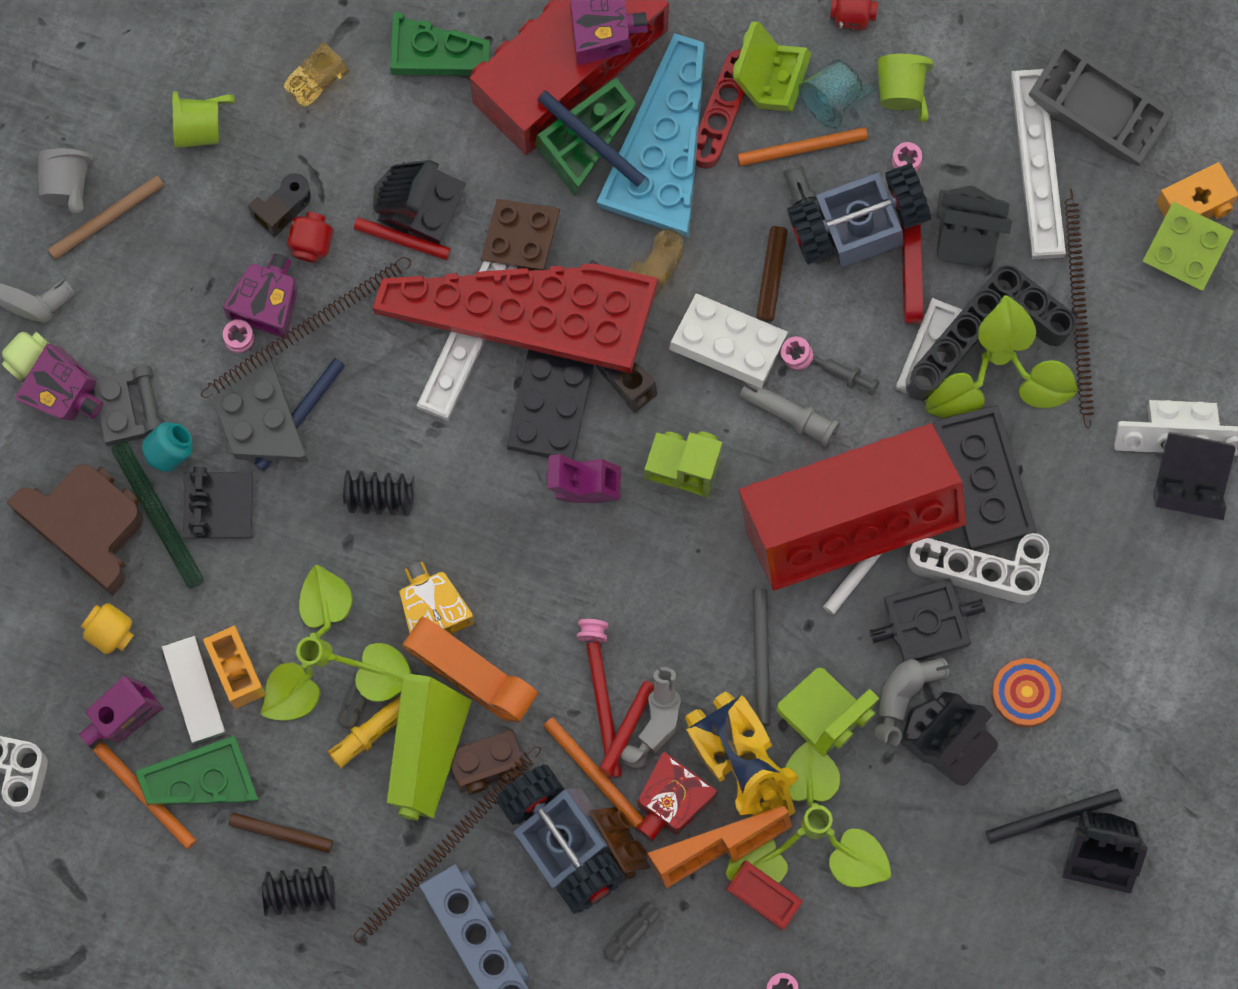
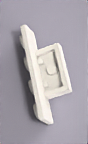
[1114,400,1238,456]

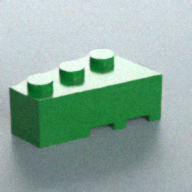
[534,78,636,196]

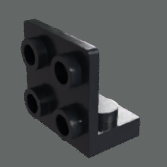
[1153,432,1236,520]

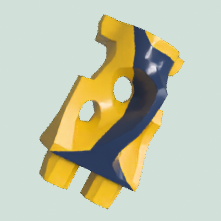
[685,691,799,816]

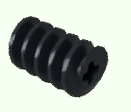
[343,470,415,516]
[262,866,336,916]

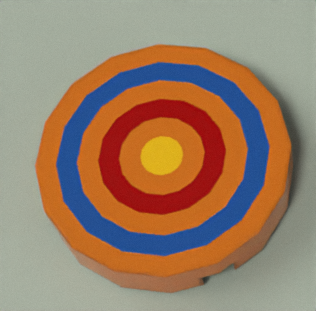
[991,658,1061,728]

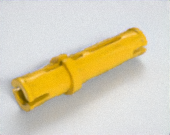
[327,694,401,769]

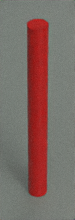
[586,642,622,779]

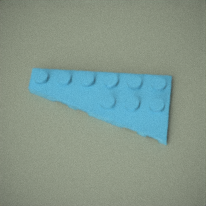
[597,33,706,238]

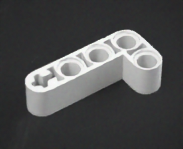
[907,533,1049,603]
[0,736,48,813]

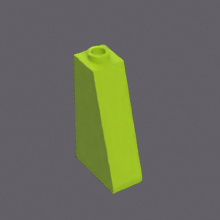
[387,673,472,821]

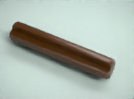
[756,226,788,322]

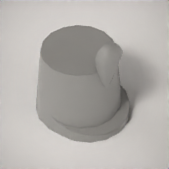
[38,148,94,214]

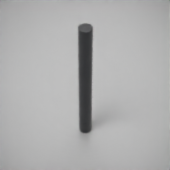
[986,789,1122,844]

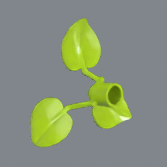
[925,295,1078,419]
[261,565,412,721]
[726,742,891,888]

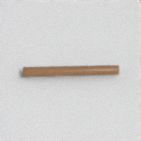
[47,175,164,260]

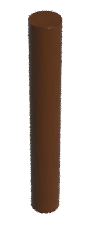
[229,813,333,853]

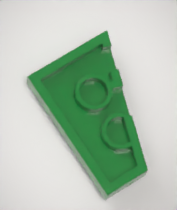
[390,11,490,76]
[135,735,258,806]

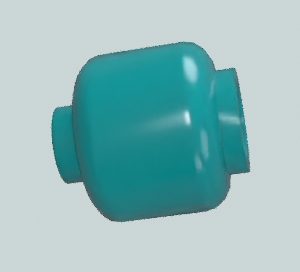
[142,422,193,472]

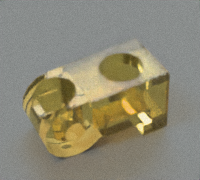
[284,42,350,107]
[628,230,683,297]

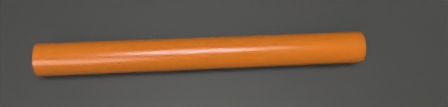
[737,127,868,167]
[543,717,644,829]
[93,742,197,850]

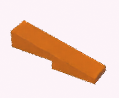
[647,805,793,889]

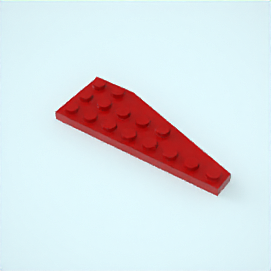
[373,263,659,373]

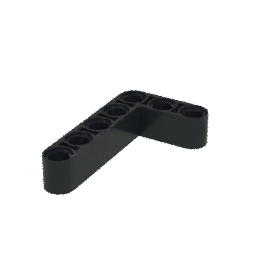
[906,265,1076,401]

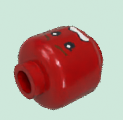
[830,0,878,31]

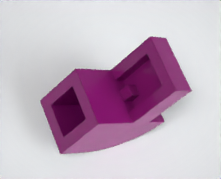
[546,454,621,503]

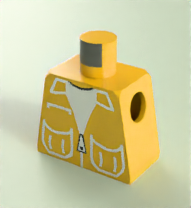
[399,562,475,634]

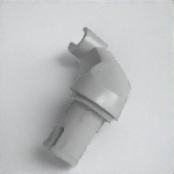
[0,278,76,323]
[874,658,949,746]
[621,667,681,769]

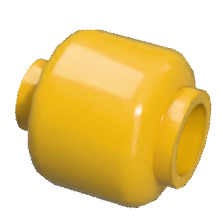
[80,603,134,654]

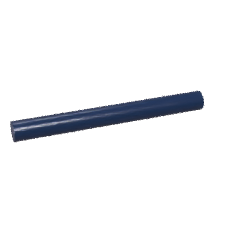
[537,90,646,187]
[254,358,345,472]

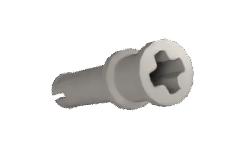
[739,382,840,448]

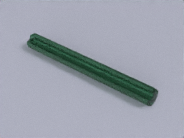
[111,441,204,589]

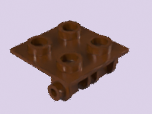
[481,199,560,271]
[589,807,650,881]

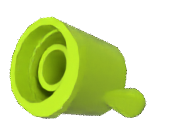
[877,53,934,122]
[172,91,235,148]

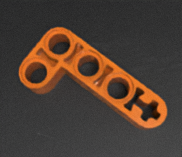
[402,616,539,723]

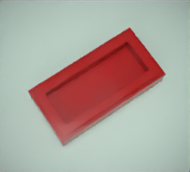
[725,861,803,930]

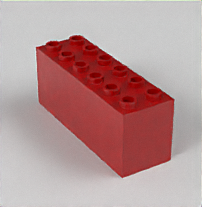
[470,0,669,156]
[739,423,966,591]

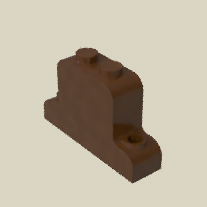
[7,464,142,596]

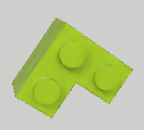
[644,431,722,498]

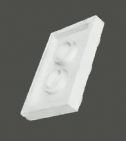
[669,293,788,389]

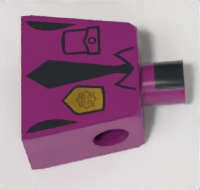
[570,0,648,65]
[223,254,298,339]
[15,343,103,421]
[79,675,164,749]

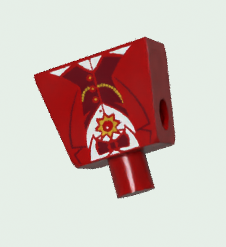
[636,752,717,842]

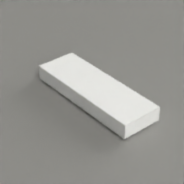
[895,298,962,401]
[162,636,226,745]

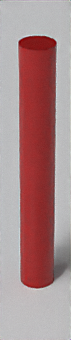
[354,217,451,261]
[599,681,654,776]

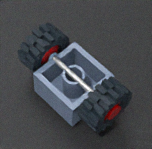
[787,163,931,268]
[496,764,626,914]

